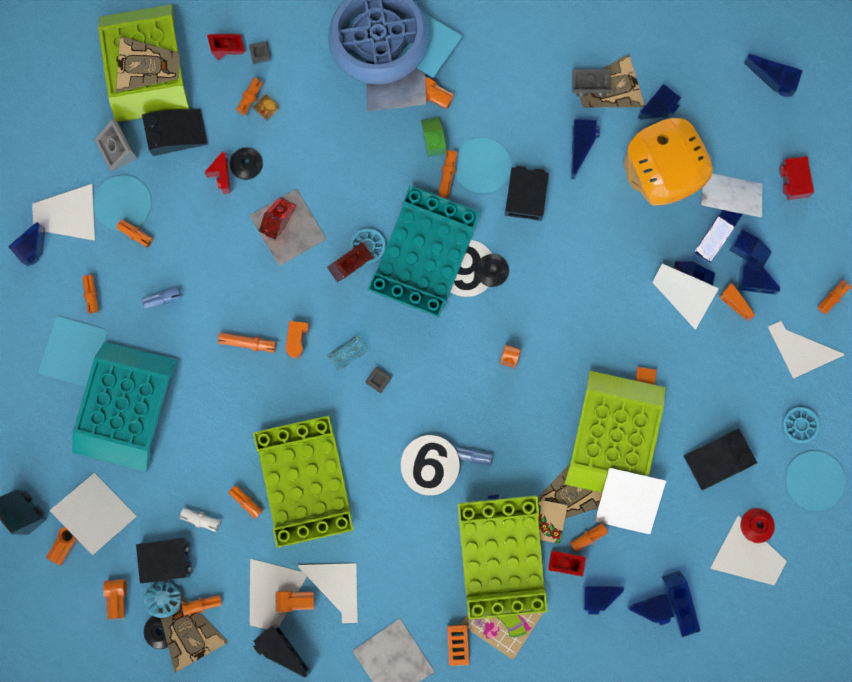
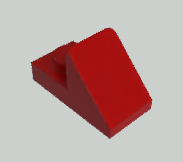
[207,34,245,60]
[204,152,231,194]
[548,551,586,577]

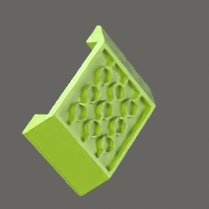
[98,4,189,123]
[564,371,666,493]
[253,416,354,548]
[457,495,548,620]

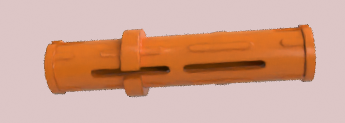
[438,150,458,200]
[218,332,277,353]

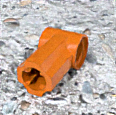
[425,77,454,110]
[46,527,78,566]
[103,579,127,619]
[275,591,314,612]

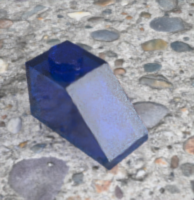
[638,84,681,120]
[8,222,45,266]
[729,229,772,269]
[673,261,715,286]
[738,262,780,295]
[583,586,624,615]
[627,594,675,625]

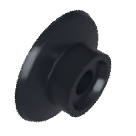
[230,147,263,180]
[475,254,509,287]
[143,616,168,649]

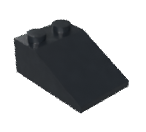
[142,109,208,156]
[683,428,757,491]
[0,490,46,535]
[253,624,311,678]

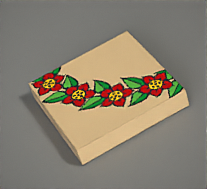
[538,499,567,544]

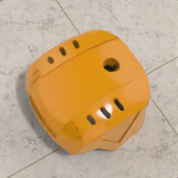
[623,118,713,205]

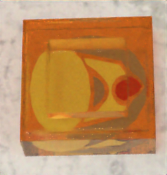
[253,94,280,121]

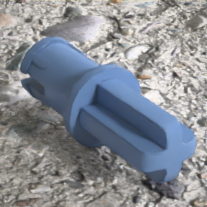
[142,287,181,309]
[455,447,493,466]

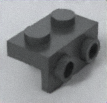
[572,69,611,97]

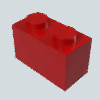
[779,156,814,200]

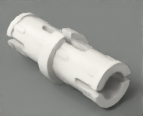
[180,508,221,532]

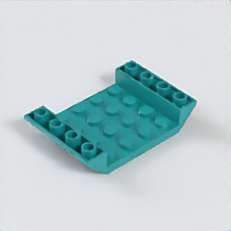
[367,185,480,318]
[72,342,178,472]

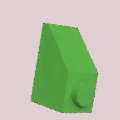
[421,117,446,157]

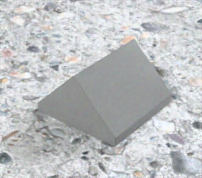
[94,119,137,171]

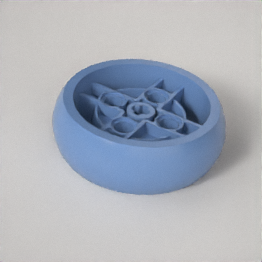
[328,0,429,85]

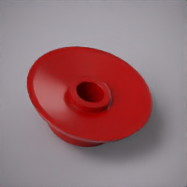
[740,508,775,543]

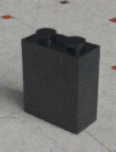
[504,166,549,221]
[136,538,193,584]

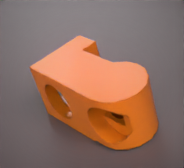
[286,321,310,359]
[499,344,521,369]

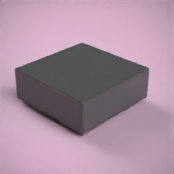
[249,41,271,65]
[365,367,392,394]

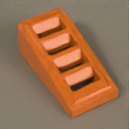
[719,283,755,321]
[447,624,469,666]

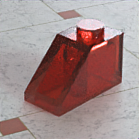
[259,197,296,240]
[327,242,373,282]

